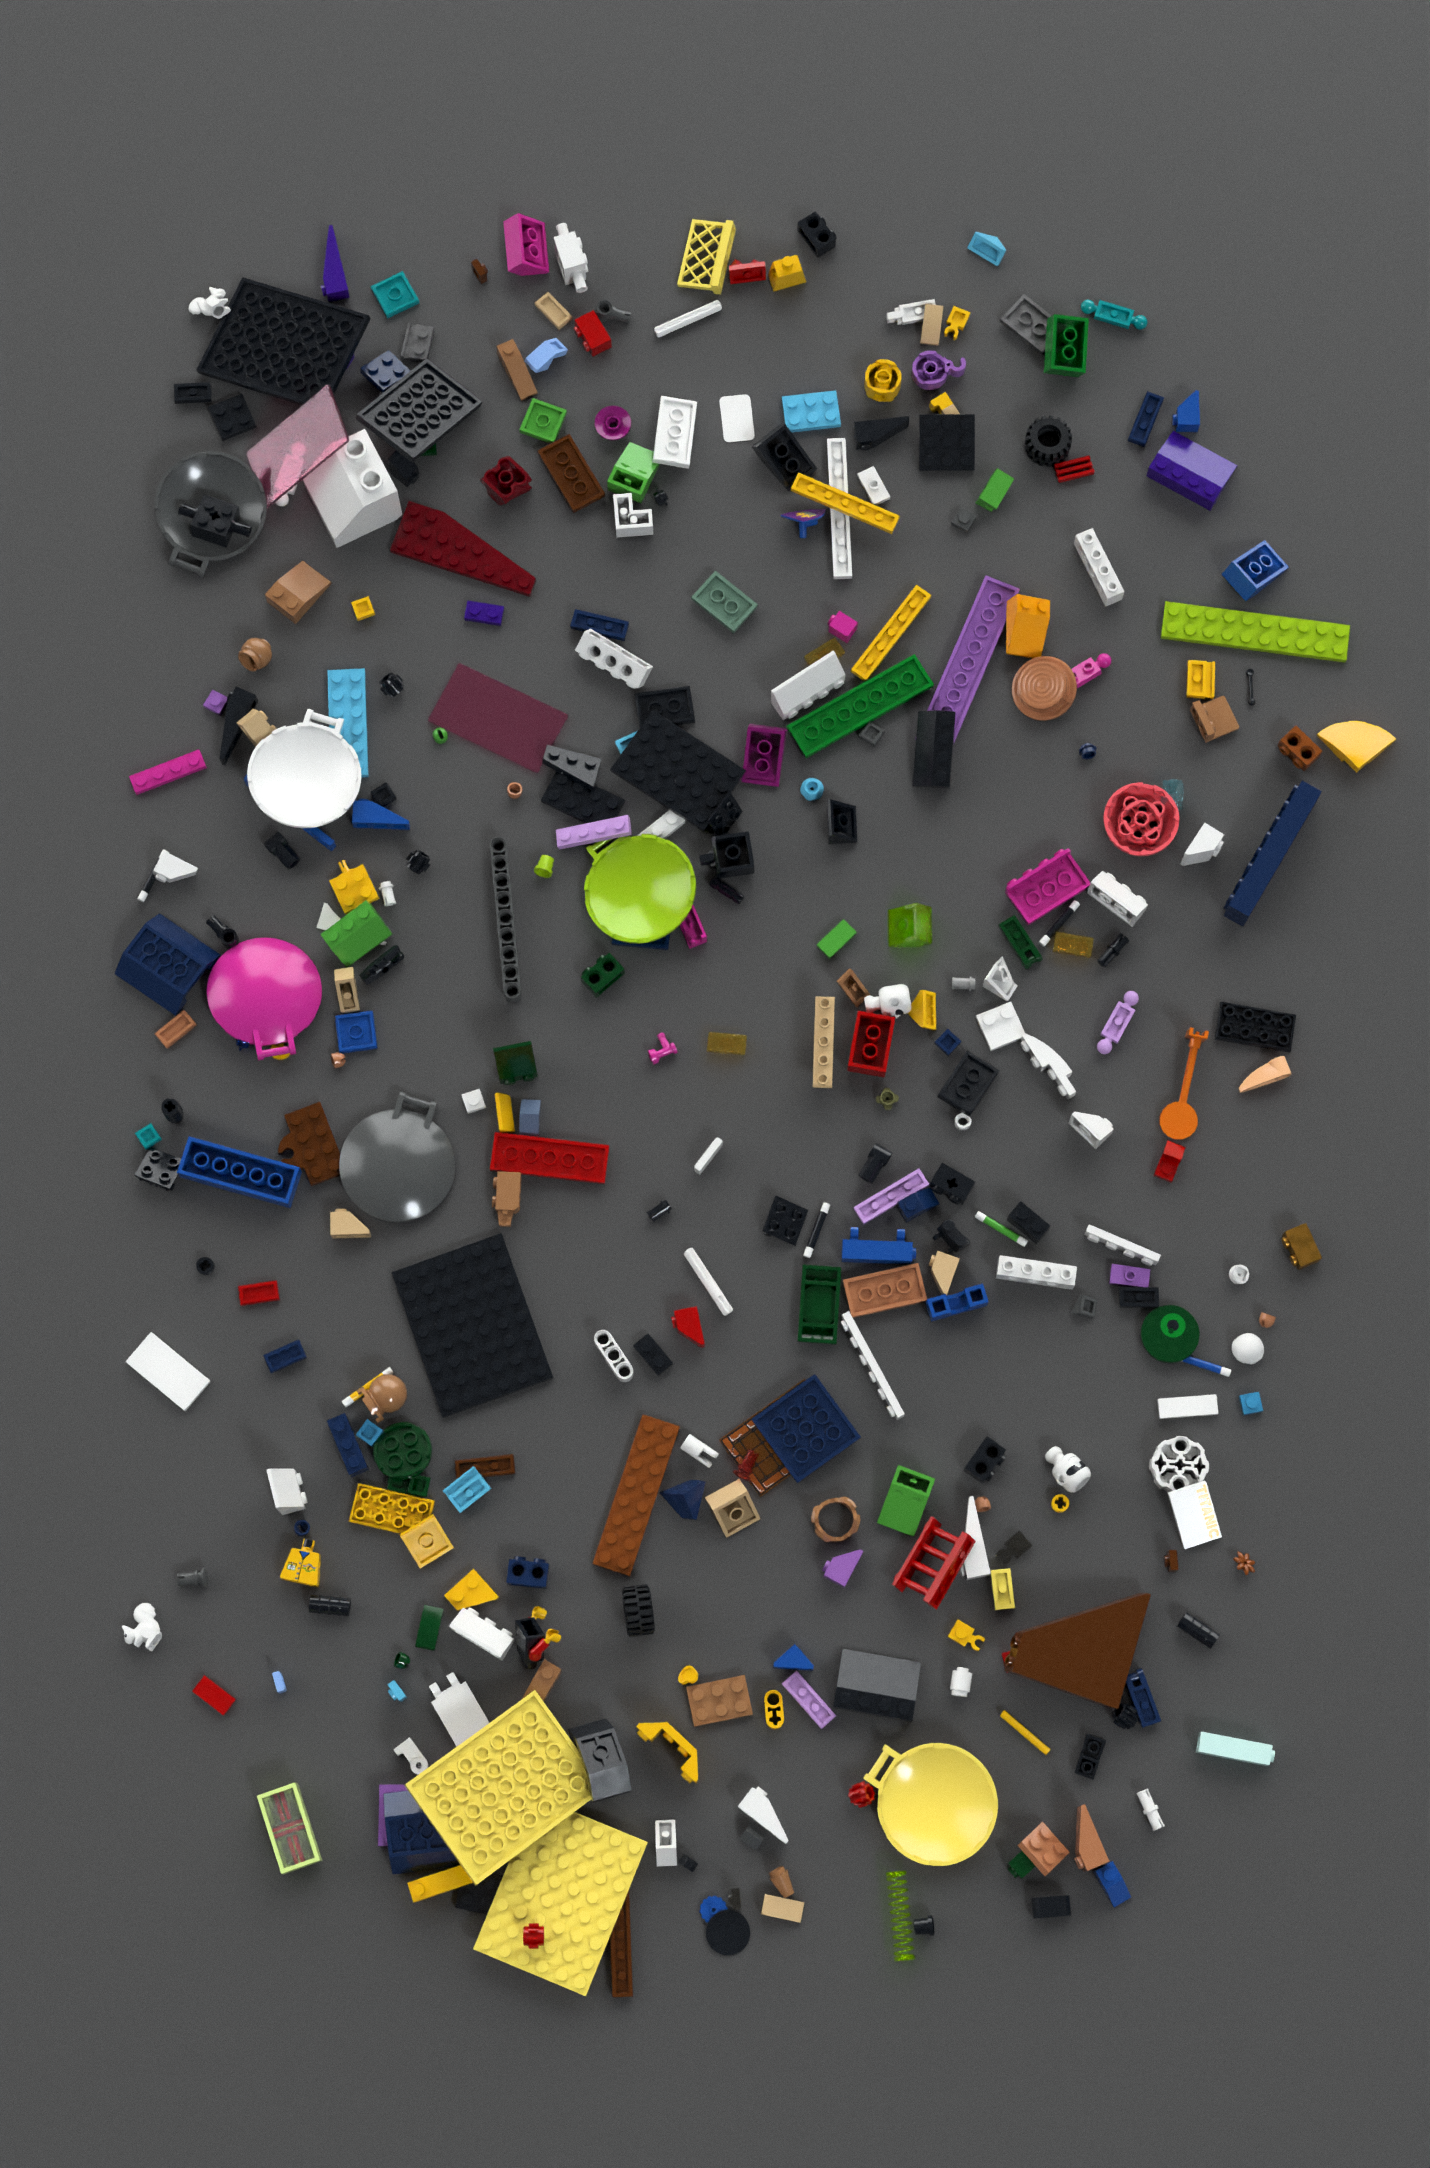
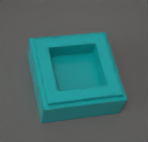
[135,1123,162,1150]

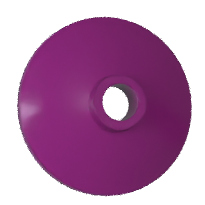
[595,406,631,441]

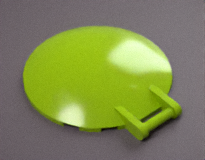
[584,834,696,944]

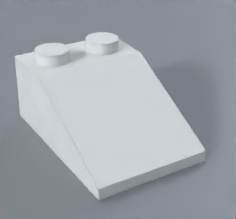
[267,1469,308,1515]

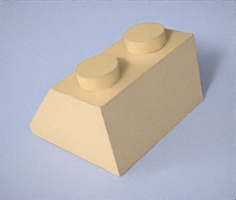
[705,1479,761,1538]

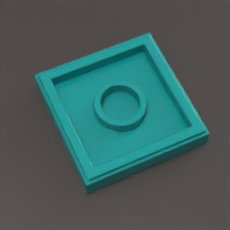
[370,271,420,319]

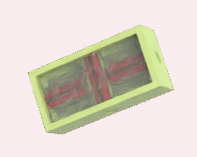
[257,1782,322,1874]

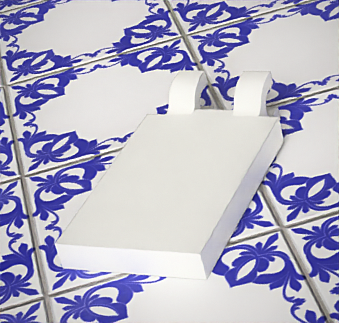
[429,1672,490,1746]

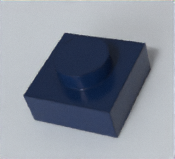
[934,1029,962,1056]

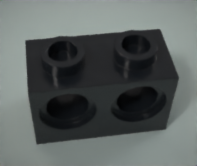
[797,211,837,258]
[963,1436,1007,1484]

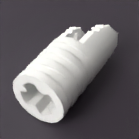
[680,1434,719,1468]

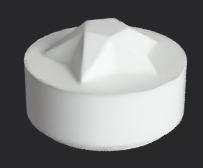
[1229,1265,1249,1284]

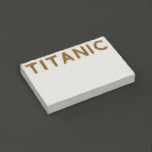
[1168,1481,1222,1549]

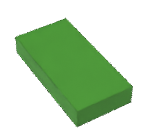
[816,919,857,959]

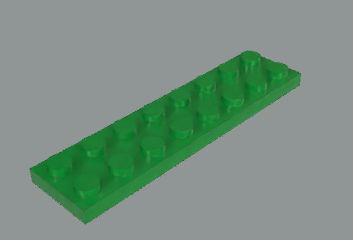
[786,654,934,759]

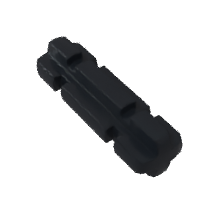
[710,877,744,904]

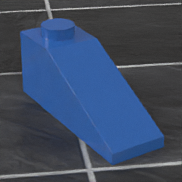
[352,798,410,830]

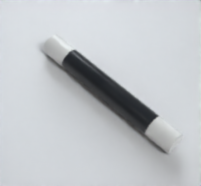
[137,849,169,902]
[1039,900,1080,947]
[803,1202,830,1258]

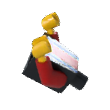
[515,1606,561,1669]

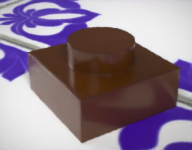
[471,259,488,284]
[1164,1550,1179,1572]

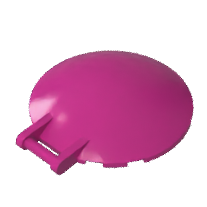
[207,938,322,1061]

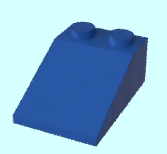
[1222,540,1289,601]

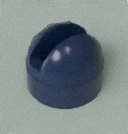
[294,1520,310,1537]

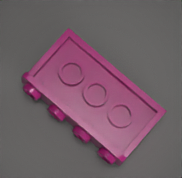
[1005,848,1090,925]

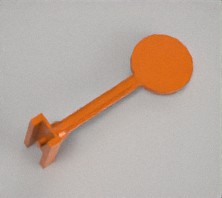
[1159,1027,1209,1140]

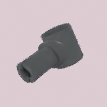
[595,299,631,323]

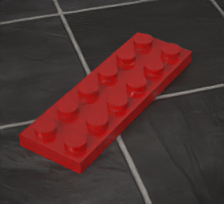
[490,1132,610,1184]

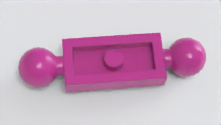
[1071,653,1111,688]

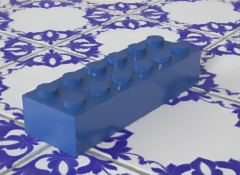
[177,1136,302,1208]

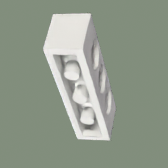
[1074,528,1124,607]
[575,629,653,689]
[996,1255,1077,1290]

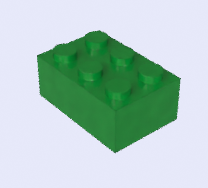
[1044,314,1089,377]

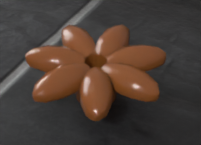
[1233,1551,1255,1575]

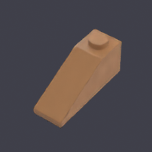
[496,339,538,401]
[521,1659,562,1702]

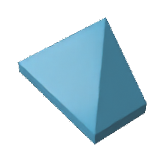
[967,232,1006,266]

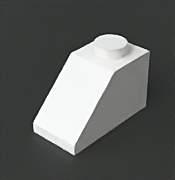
[153,851,198,883]
[655,1820,677,1867]

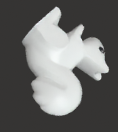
[188,287,231,319]
[122,1603,162,1651]

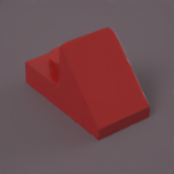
[1153,1140,1186,1183]

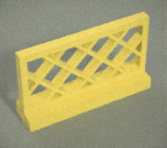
[677,219,736,295]

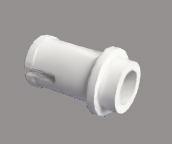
[379,881,396,906]

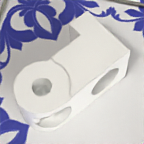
[393,1737,429,1775]

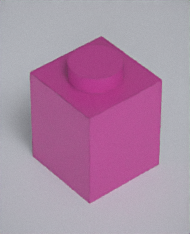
[828,611,858,643]

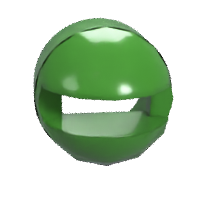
[433,727,448,744]

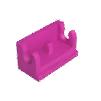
[679,905,707,949]

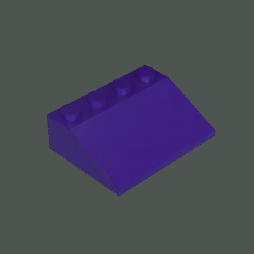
[1146,431,1238,511]

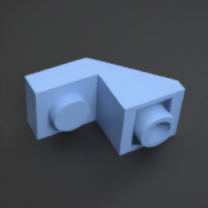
[524,338,568,373]

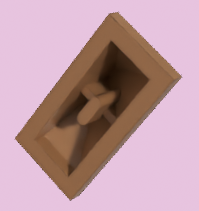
[836,968,870,1007]

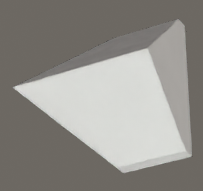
[982,956,1018,1001]

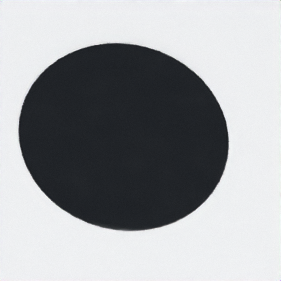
[706,1910,750,1955]

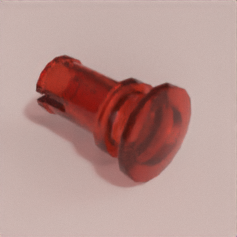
[733,1449,759,1481]

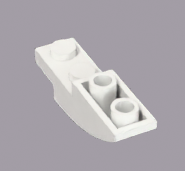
[1020,1034,1076,1099]

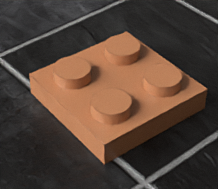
[1017,1821,1070,1876]

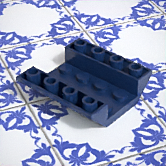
[114,913,221,1016]
[383,1790,460,1874]

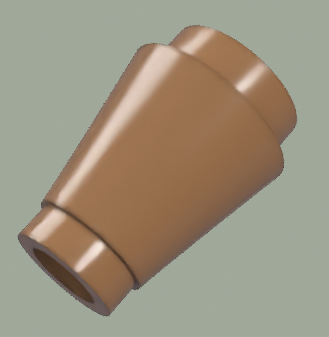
[769,1866,794,1898]

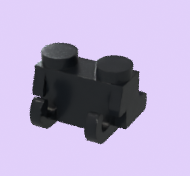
[932,1219,970,1254]

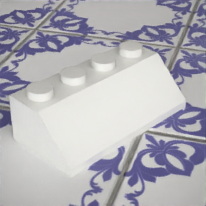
[771,651,845,720]

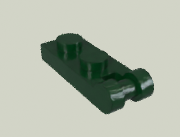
[998,915,1043,970]

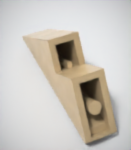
[813,996,835,1088]

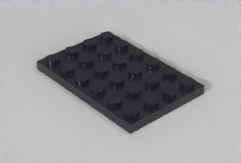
[356,358,482,463]
[610,710,746,832]

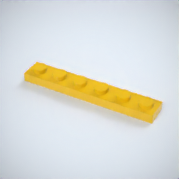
[791,472,900,534]
[851,585,931,681]

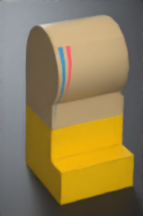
[929,392,960,414]

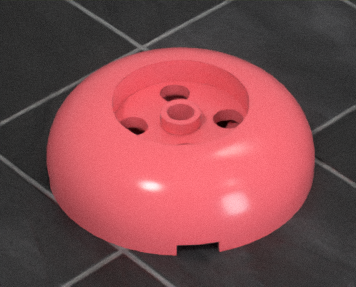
[1103,782,1179,857]

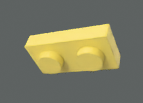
[990,1568,1015,1611]

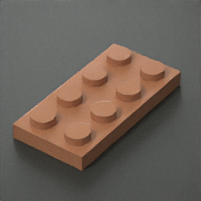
[843,1263,927,1318]

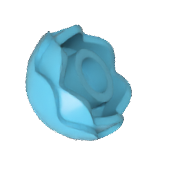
[800,778,824,801]

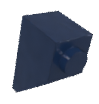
[897,1187,940,1223]

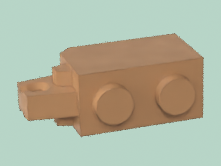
[492,1171,522,1227]

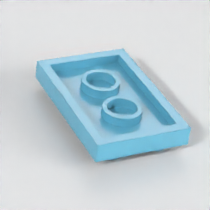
[782,390,841,433]

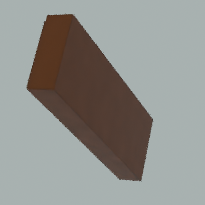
[455,1454,516,1479]

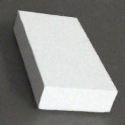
[694,1137,723,1175]

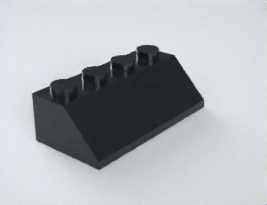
[912,710,956,789]

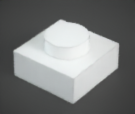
[462,1089,486,1114]

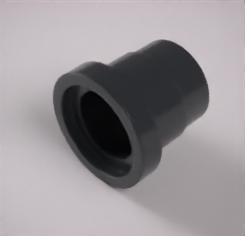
[914,1915,935,1936]

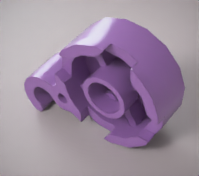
[912,351,966,390]

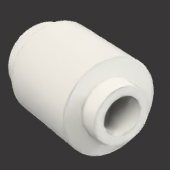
[950,1667,972,1697]

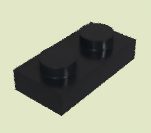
[174,382,212,404]
[1119,1287,1159,1308]
[633,1334,673,1376]

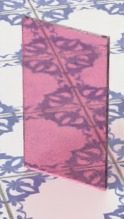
[246,385,350,508]
[428,663,568,773]

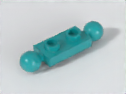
[1081,299,1148,330]

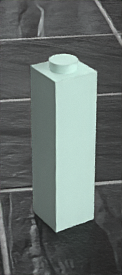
[1196,1732,1275,1766]

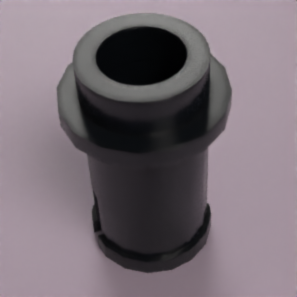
[646,1200,672,1223]

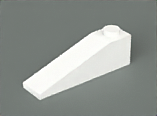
[960,1496,991,1580]

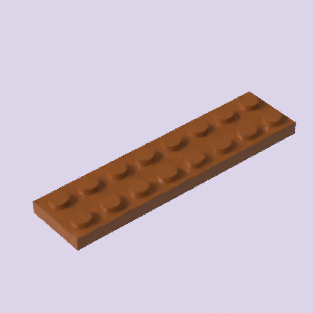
[592,1415,680,1577]

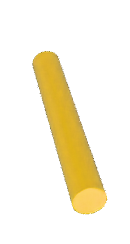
[1000,1710,1051,1755]

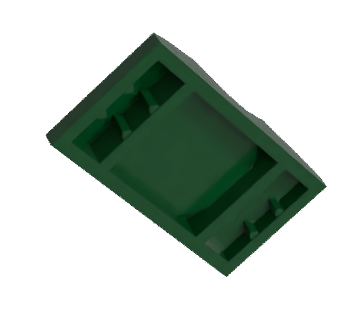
[797,1265,841,1345]

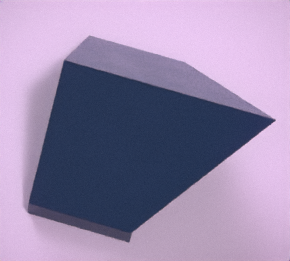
[659,1480,706,1520]

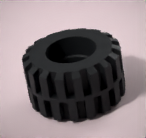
[1025,415,1072,467]
[622,1584,655,1637]

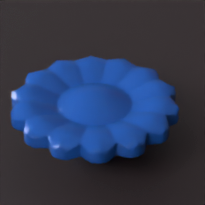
[700,1896,728,1923]

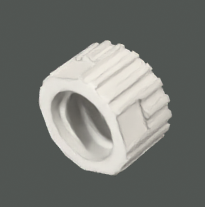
[954,1112,972,1131]

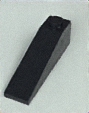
[219,686,258,766]

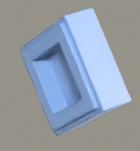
[272,1671,287,1694]

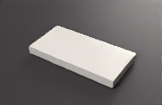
[652,396,697,469]
[126,1332,211,1411]

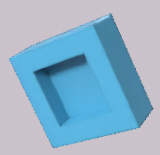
[388,1680,407,1702]

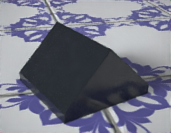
[827,799,858,844]

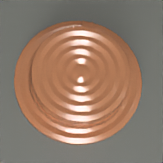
[1012,656,1077,721]

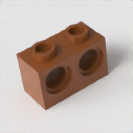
[1278,726,1323,771]

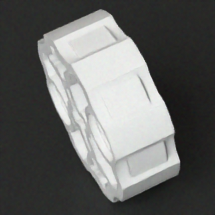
[1149,1436,1209,1492]

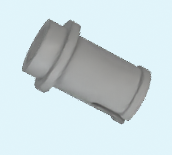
[952,976,975,991]

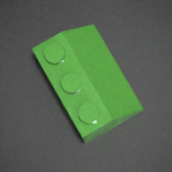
[320,901,392,968]

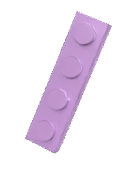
[556,815,632,850]
[853,1168,929,1225]

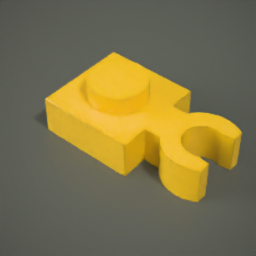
[944,306,971,340]
[948,1619,985,1651]

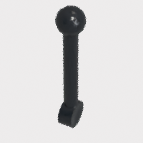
[1246,669,1256,706]

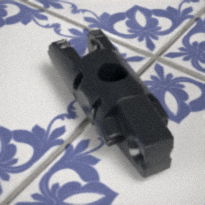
[359,945,405,985]

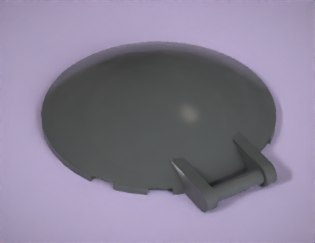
[155,451,267,578]
[339,1092,455,1222]

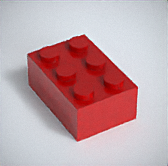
[847,1011,896,1078]

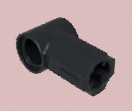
[263,831,301,870]
[858,1143,893,1184]

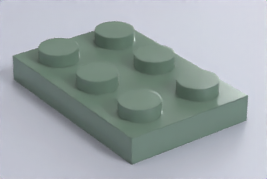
[691,571,758,634]

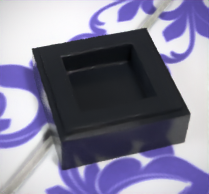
[371,782,397,807]

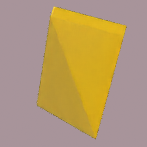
[907,990,936,1031]

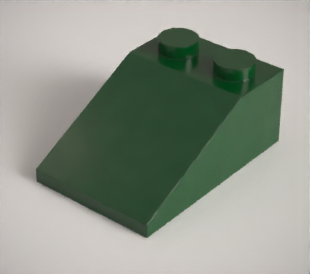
[493,1041,538,1085]

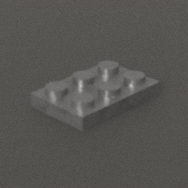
[1000,294,1051,355]

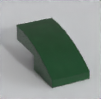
[386,1475,431,1497]
[415,1605,444,1651]

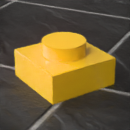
[351,596,375,621]

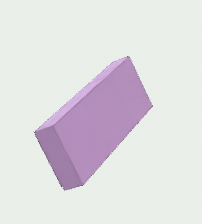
[782,1670,836,1729]

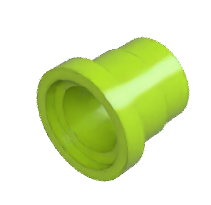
[534,855,554,878]

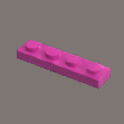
[129,749,207,795]

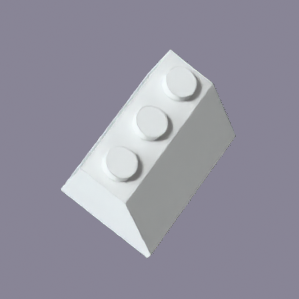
[1087,871,1148,927]
[449,1607,515,1661]

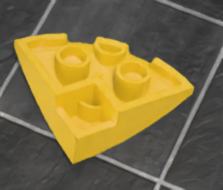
[1317,721,1396,773]

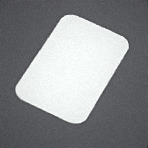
[719,394,755,442]

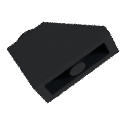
[388,451,419,487]

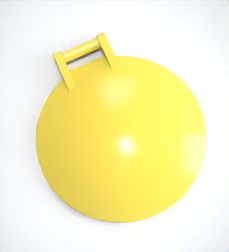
[863,1743,998,1866]

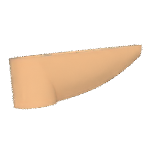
[1239,1056,1292,1093]

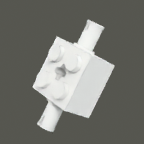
[554,223,588,293]

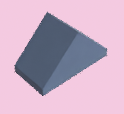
[519,1099,541,1137]

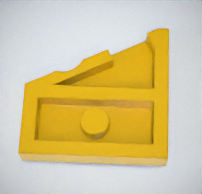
[444,1569,499,1611]

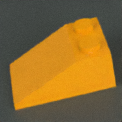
[1006,594,1050,659]

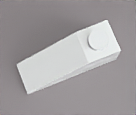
[738,1787,789,1844]

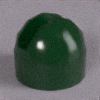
[394,1652,410,1669]

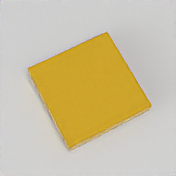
[400,1514,454,1569]

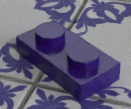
[464,600,504,626]

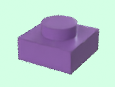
[203,689,228,716]

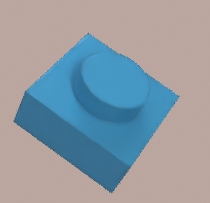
[1239,1392,1263,1415]
[356,1419,383,1447]

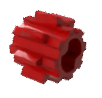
[848,1781,875,1808]
[523,1923,544,1949]

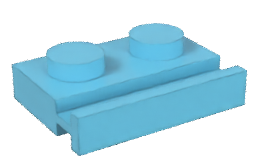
[443,1466,492,1513]

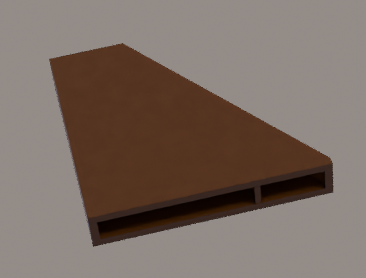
[1004,1593,1151,1709]

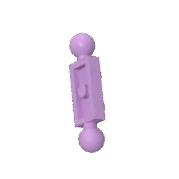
[1097,991,1139,1054]

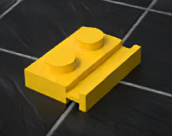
[1186,660,1215,699]

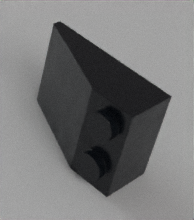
[752,424,817,491]

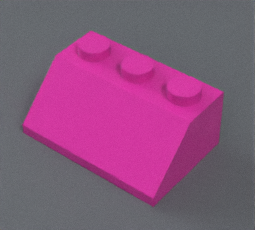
[503,213,549,276]

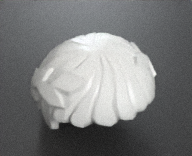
[1232,1333,1264,1365]

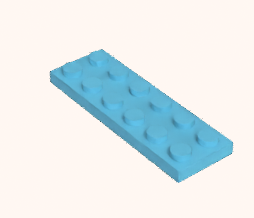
[327,668,369,777]

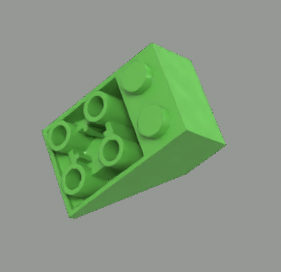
[607,442,660,504]
[877,1465,935,1537]

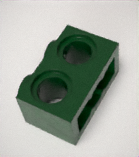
[581,952,625,998]

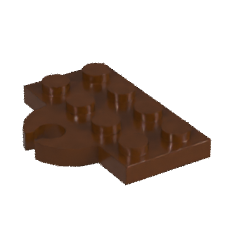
[278,1102,340,1187]

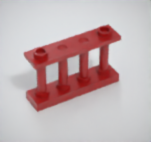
[892,1516,976,1610]

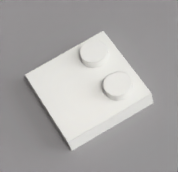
[976,1002,1025,1051]

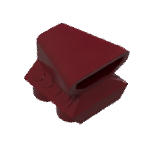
[480,456,532,506]

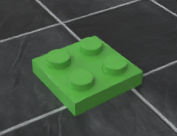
[519,398,567,444]

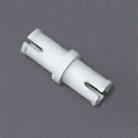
[1136,1789,1165,1831]

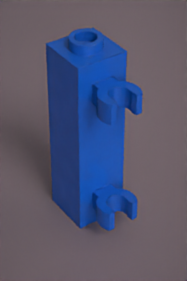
[841,1227,916,1265]

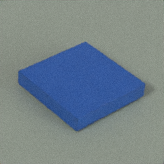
[335,1010,378,1053]

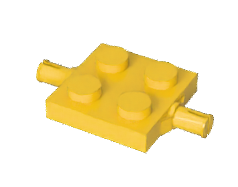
[329,860,380,915]

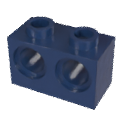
[506,1556,550,1589]

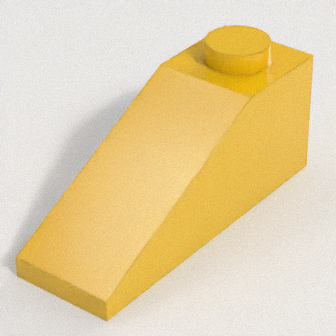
[407,1865,473,1903]

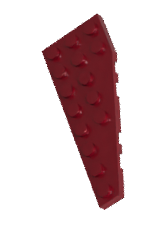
[390,501,536,597]

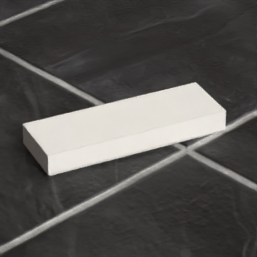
[1157,1394,1218,1419]

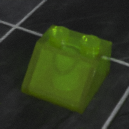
[888,903,932,947]

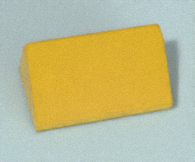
[495,1093,515,1133]

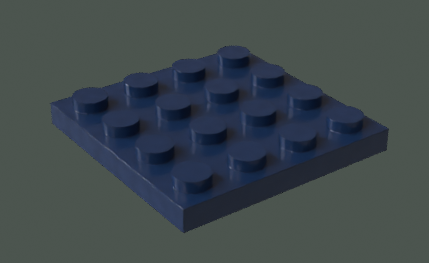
[751,1374,861,1484]

